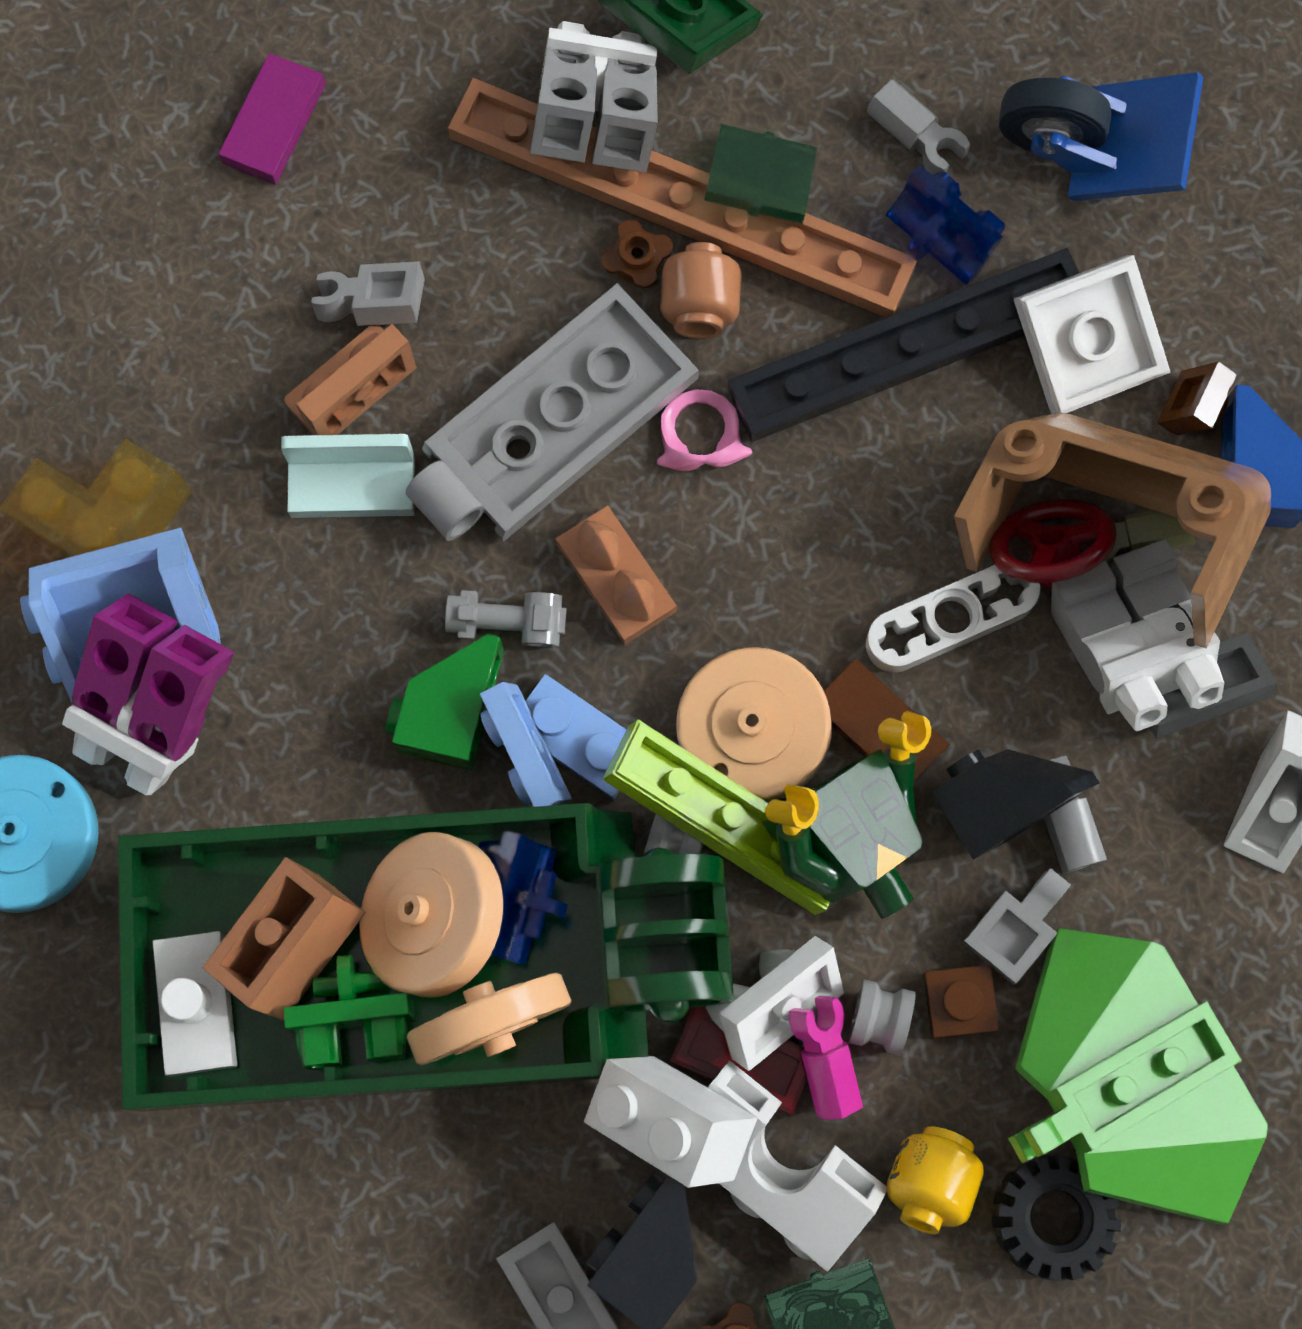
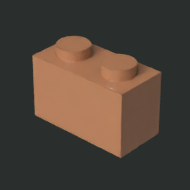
[202,857,366,1021]

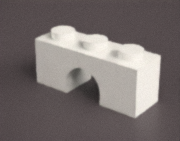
[708,1060,887,1272]

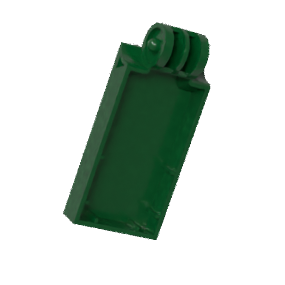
[118,803,734,1112]

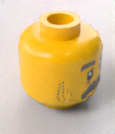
[886,1126,984,1235]

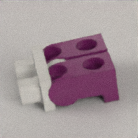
[62,593,235,795]

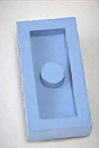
[525,674,626,800]
[480,682,573,807]

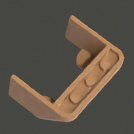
[954,413,1271,649]

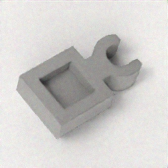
[311,261,425,326]

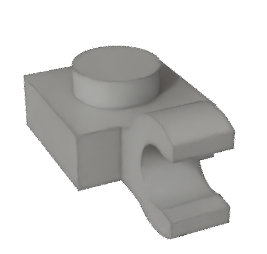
[962,868,1071,985]

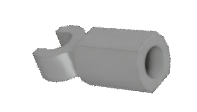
[867,79,970,180]
[1044,756,1107,874]

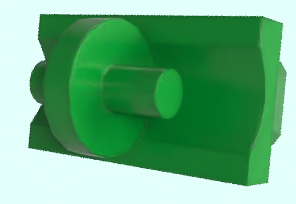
[284,954,415,1070]

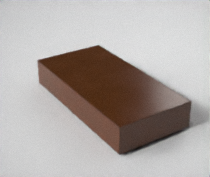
[824,658,950,783]

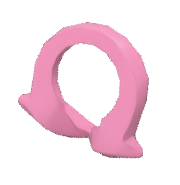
[657,389,753,472]

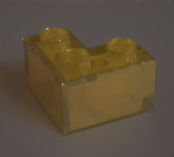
[0,438,192,558]

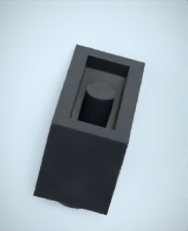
[932,749,1100,860]

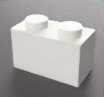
[584,1056,758,1188]

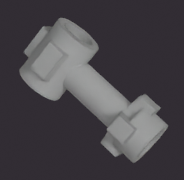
[445,590,567,647]

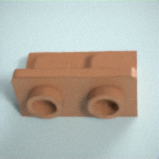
[284,324,417,435]

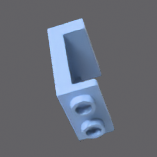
[20,528,221,702]

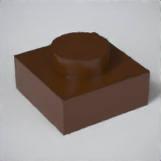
[1157,362,1237,435]
[923,965,1000,1039]

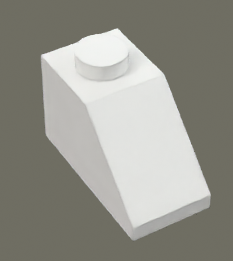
[1224,710,1302,874]

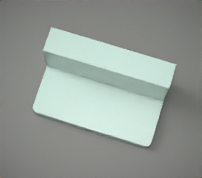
[281,434,415,518]

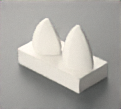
[706,936,844,1071]

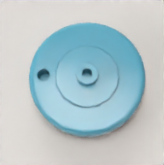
[0,755,99,913]

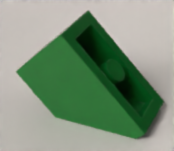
[386,634,504,771]

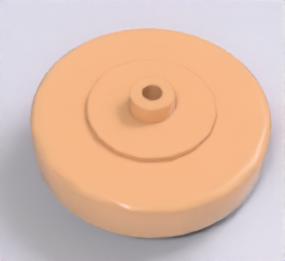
[676,647,832,802]
[359,832,503,998]
[407,973,571,1065]

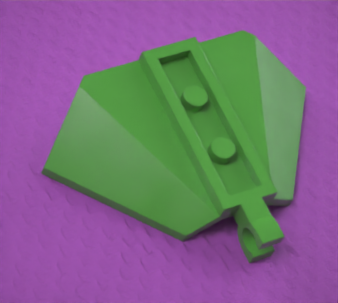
[1008,928,1268,1225]

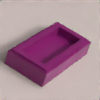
[218,53,326,185]

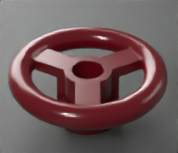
[989,499,1117,589]

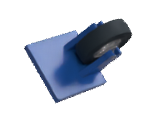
[999,72,1203,201]

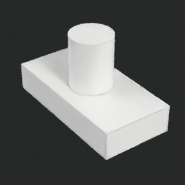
[153,931,238,1077]

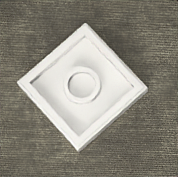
[1014,255,1171,414]

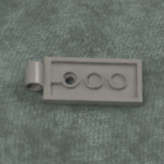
[405,283,699,542]

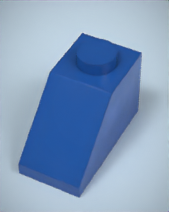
[1221,385,1302,528]

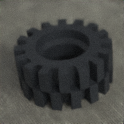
[992,1155,1121,1281]

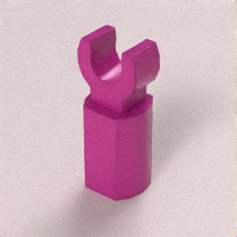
[789,995,863,1120]

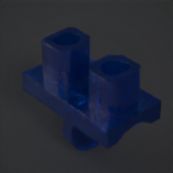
[886,165,1005,285]
[478,831,568,965]

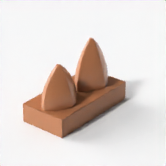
[555,505,677,645]

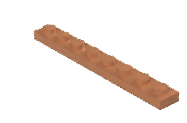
[448,78,918,318]

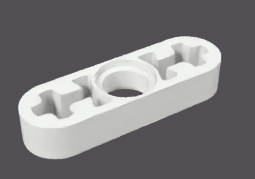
[866,565,1040,672]

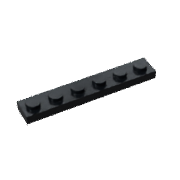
[728,248,1080,442]

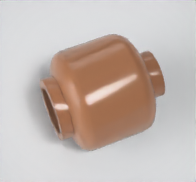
[660,242,742,339]

